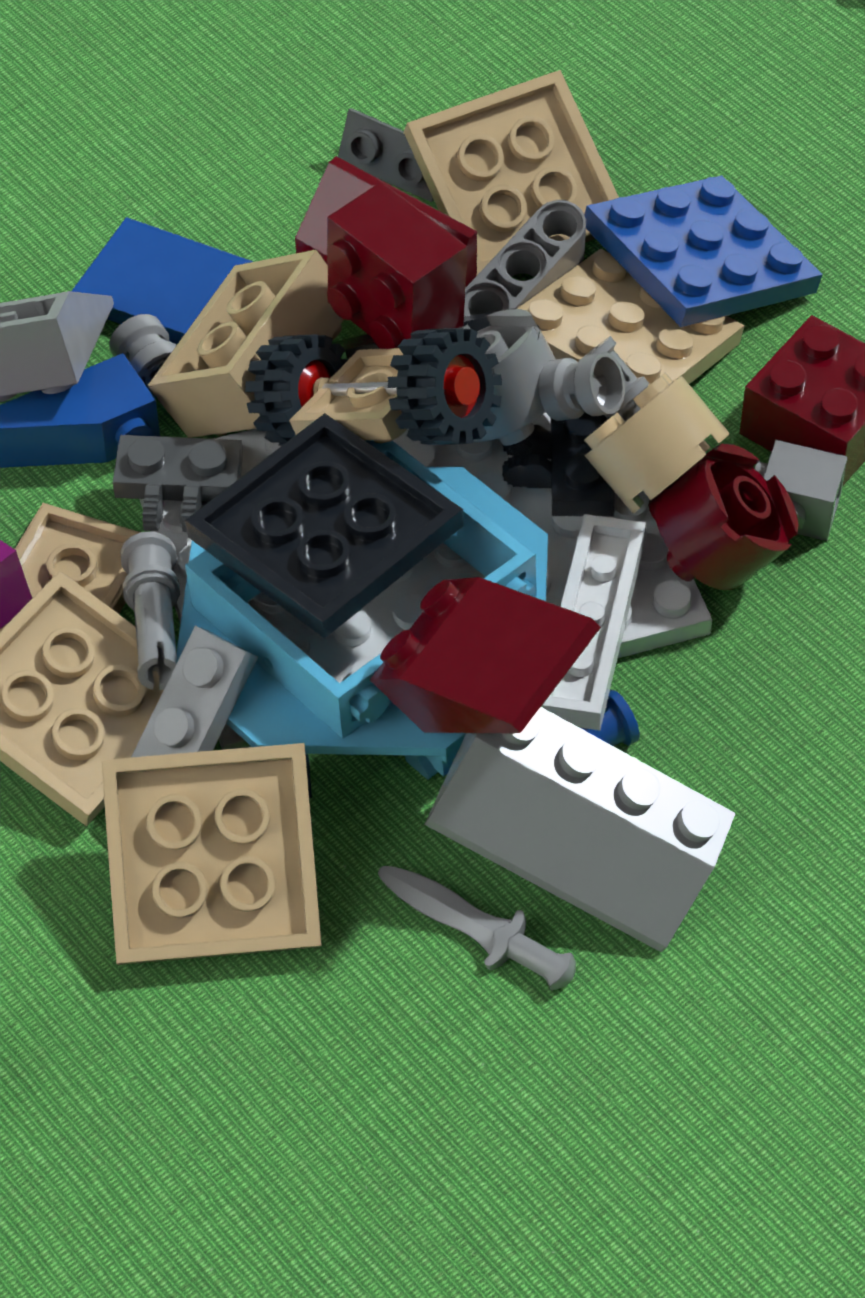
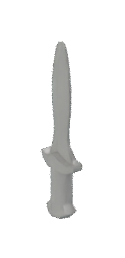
[378,866,576,991]

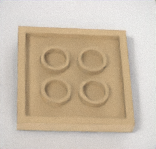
[404,70,619,275]
[517,249,745,386]
[0,570,164,827]
[101,743,322,965]

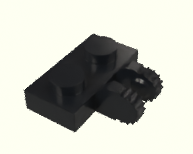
[502,412,615,517]

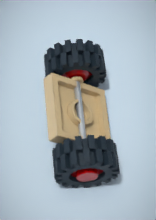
[245,328,502,446]

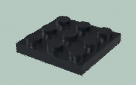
[185,413,464,639]

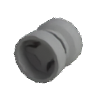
[109,314,177,397]
[538,352,625,421]

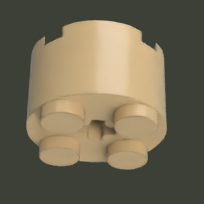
[584,372,730,514]

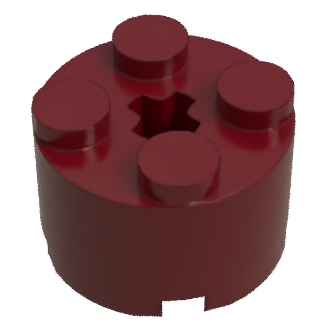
[648,444,799,590]

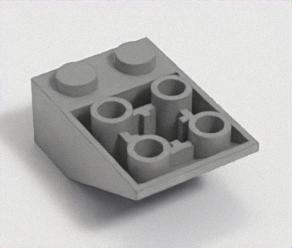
[0,291,114,402]

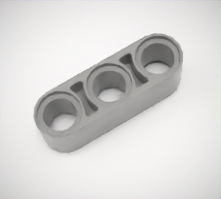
[464,200,586,317]

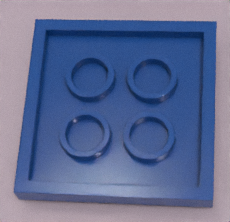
[584,175,823,327]

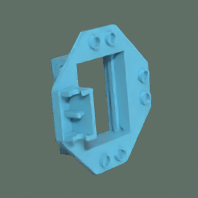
[177,440,548,779]

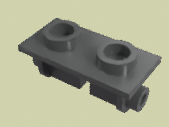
[338,108,434,202]

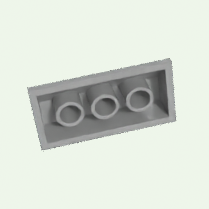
[424,708,735,952]

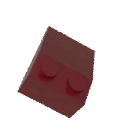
[370,577,601,734]

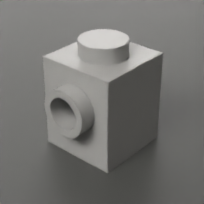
[755,440,848,541]

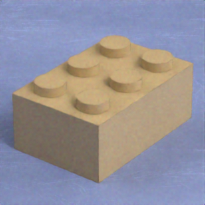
[148,250,344,438]

